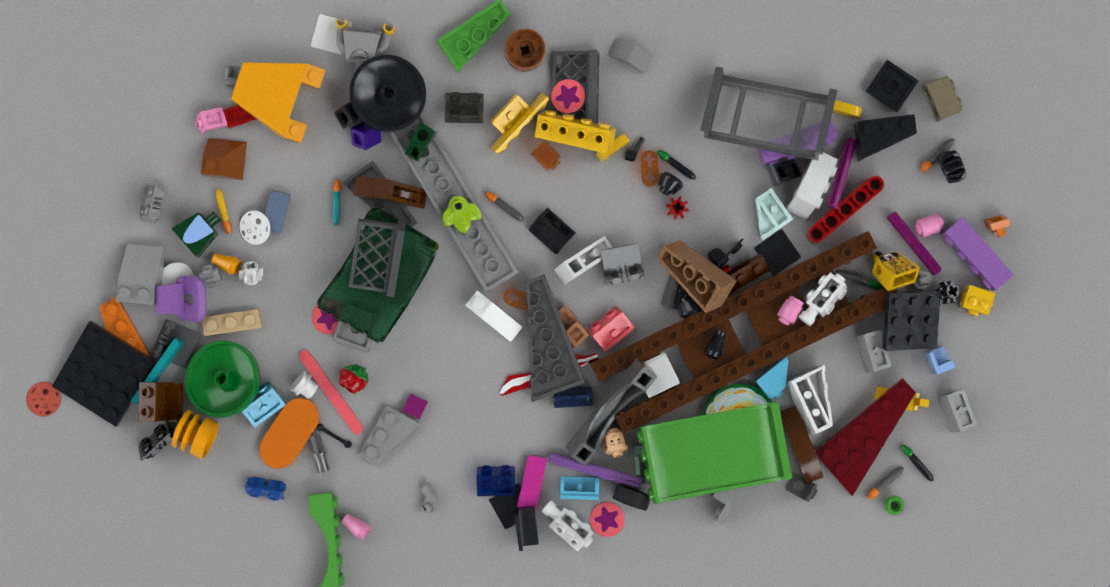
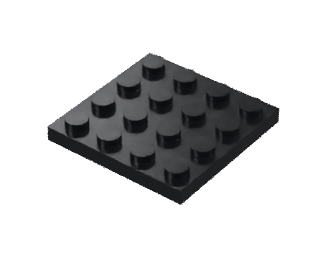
[52,321,156,427]

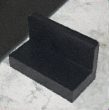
[528,207,576,254]
[515,505,539,551]

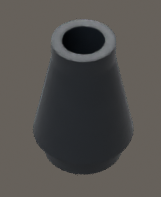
[704,330,726,360]

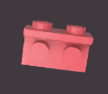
[587,306,635,353]

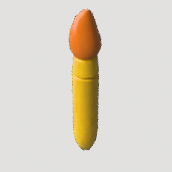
[216,189,232,234]

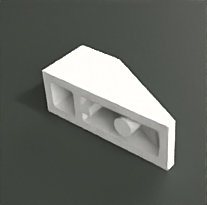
[554,236,613,285]
[465,291,523,342]

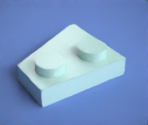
[755,188,793,240]

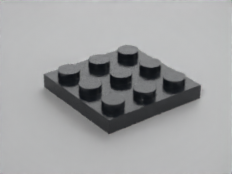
[882,290,941,351]

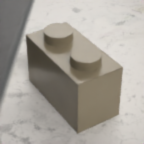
[923,76,963,122]

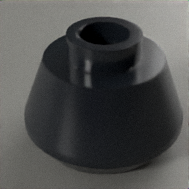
[658,172,683,196]
[679,296,703,319]

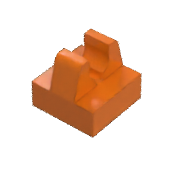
[984,215,1010,237]

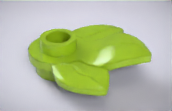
[443,196,481,233]

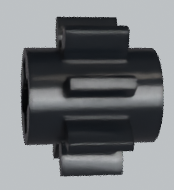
[935,280,961,304]

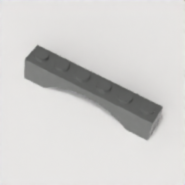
[565,358,657,466]

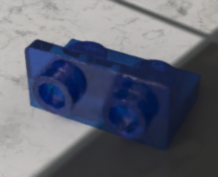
[476,465,516,496]

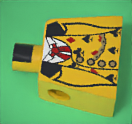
[872,251,920,291]

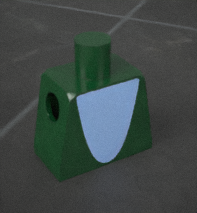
[172,211,221,257]

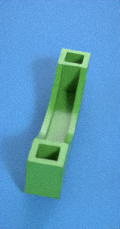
[308,492,344,587]

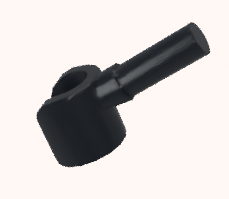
[625,137,645,162]

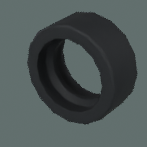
[612,484,650,511]

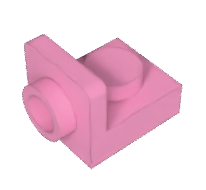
[195,107,228,134]

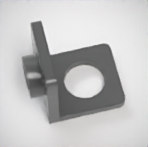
[786,474,817,502]

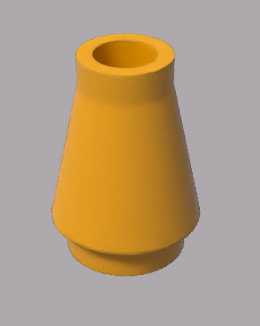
[211,253,242,275]

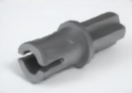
[309,434,330,473]

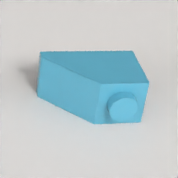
[754,357,788,400]

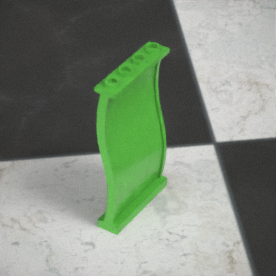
[637,402,793,504]

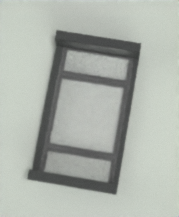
[700,67,838,161]

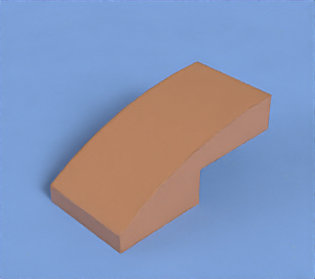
[558,304,590,348]

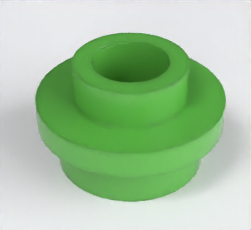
[884,496,904,515]

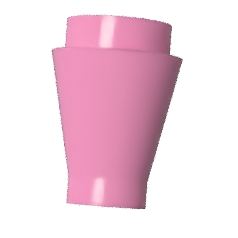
[341,514,371,540]

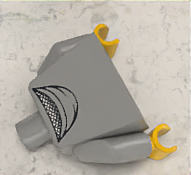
[336,19,395,72]

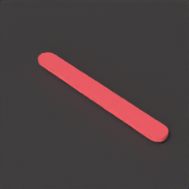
[299,350,363,434]

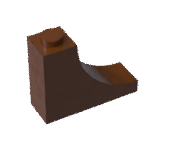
[353,176,427,209]

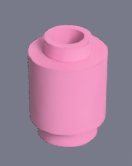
[914,214,944,238]
[777,296,804,326]

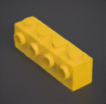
[535,110,616,154]

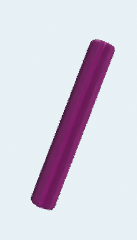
[827,138,857,208]
[887,212,942,275]

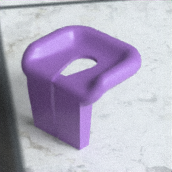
[156,275,206,322]

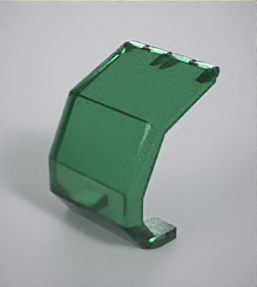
[317,208,439,343]

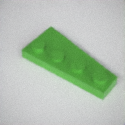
[437,0,511,73]

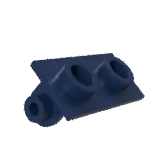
[554,387,593,408]

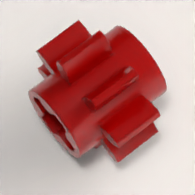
[665,196,689,220]

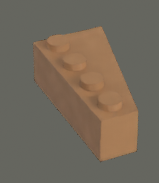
[657,240,736,313]

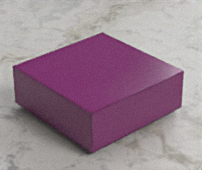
[402,394,428,419]

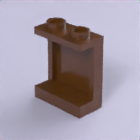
[138,382,183,422]

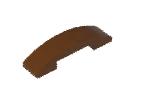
[780,406,824,484]

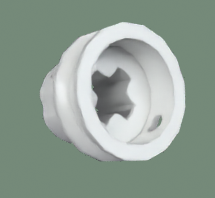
[290,371,318,399]

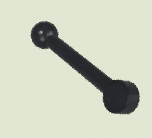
[316,423,352,448]

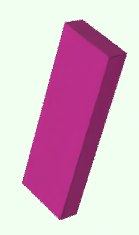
[517,455,547,513]

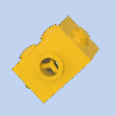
[959,285,996,317]

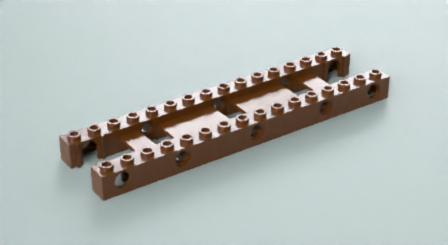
[590,231,898,434]

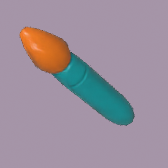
[332,179,341,226]

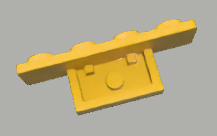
[490,93,549,154]

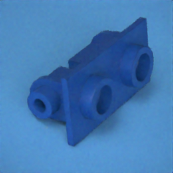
[245,476,286,501]

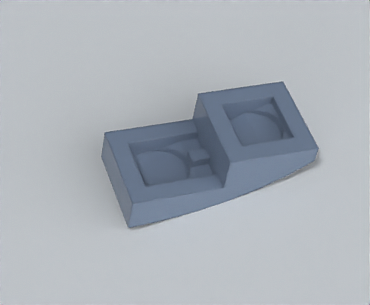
[265,190,291,234]

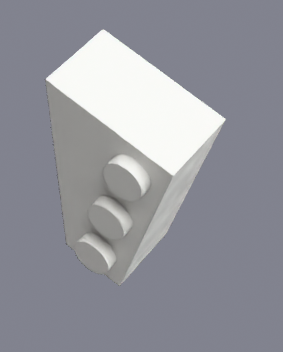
[786,152,838,221]
[786,365,833,435]

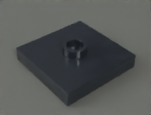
[865,60,919,113]

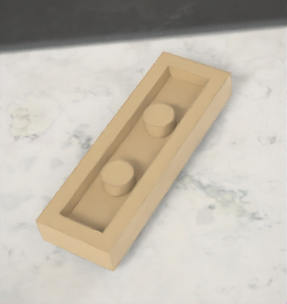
[202,309,262,336]

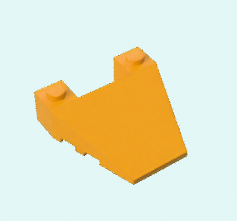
[230,62,326,143]

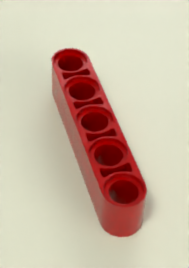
[806,176,884,243]

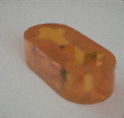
[641,150,659,187]
[504,289,528,311]

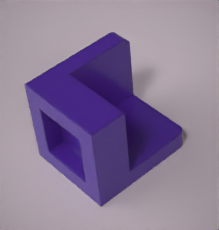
[350,122,382,150]

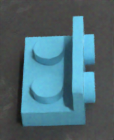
[242,382,286,427]

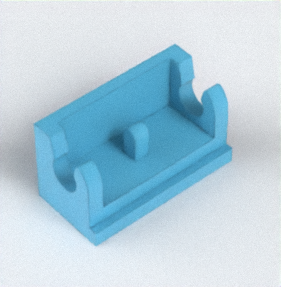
[560,476,599,500]

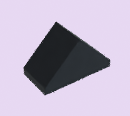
[767,158,802,186]

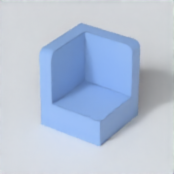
[925,347,955,374]

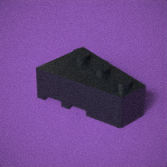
[853,114,917,162]

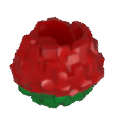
[339,364,369,394]

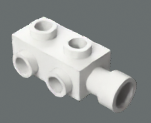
[798,273,847,326]
[541,500,594,551]

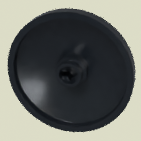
[349,55,426,132]

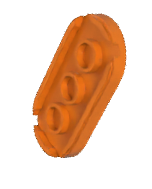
[259,398,320,469]

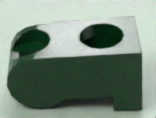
[404,123,438,162]

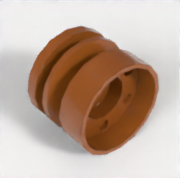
[505,28,546,72]

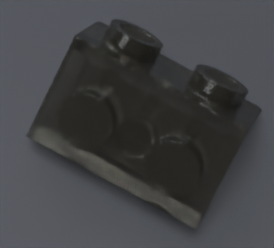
[445,92,484,123]

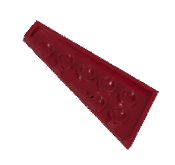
[815,377,916,496]

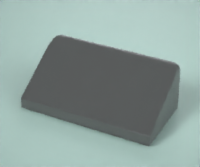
[661,274,688,310]

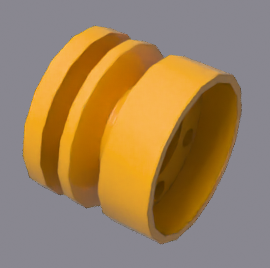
[171,410,219,459]

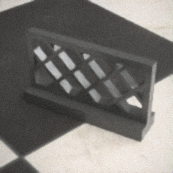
[551,50,600,124]
[349,218,406,297]

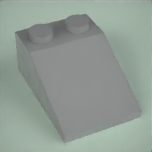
[116,244,165,305]

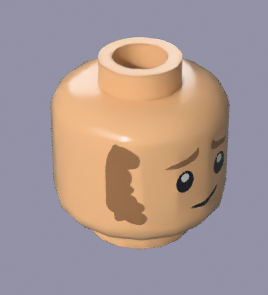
[602,428,629,458]

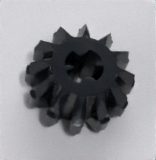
[939,150,966,184]

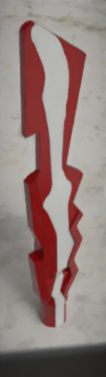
[500,353,599,396]

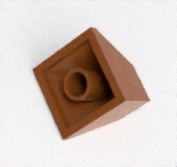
[201,138,247,180]

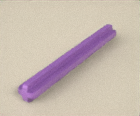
[549,452,642,488]

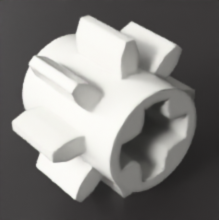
[239,261,263,285]

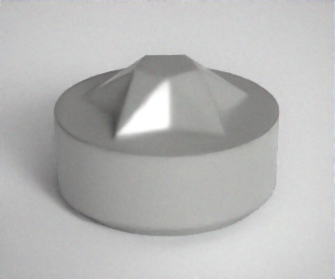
[912,270,932,290]

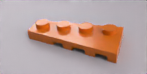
[100,297,153,359]

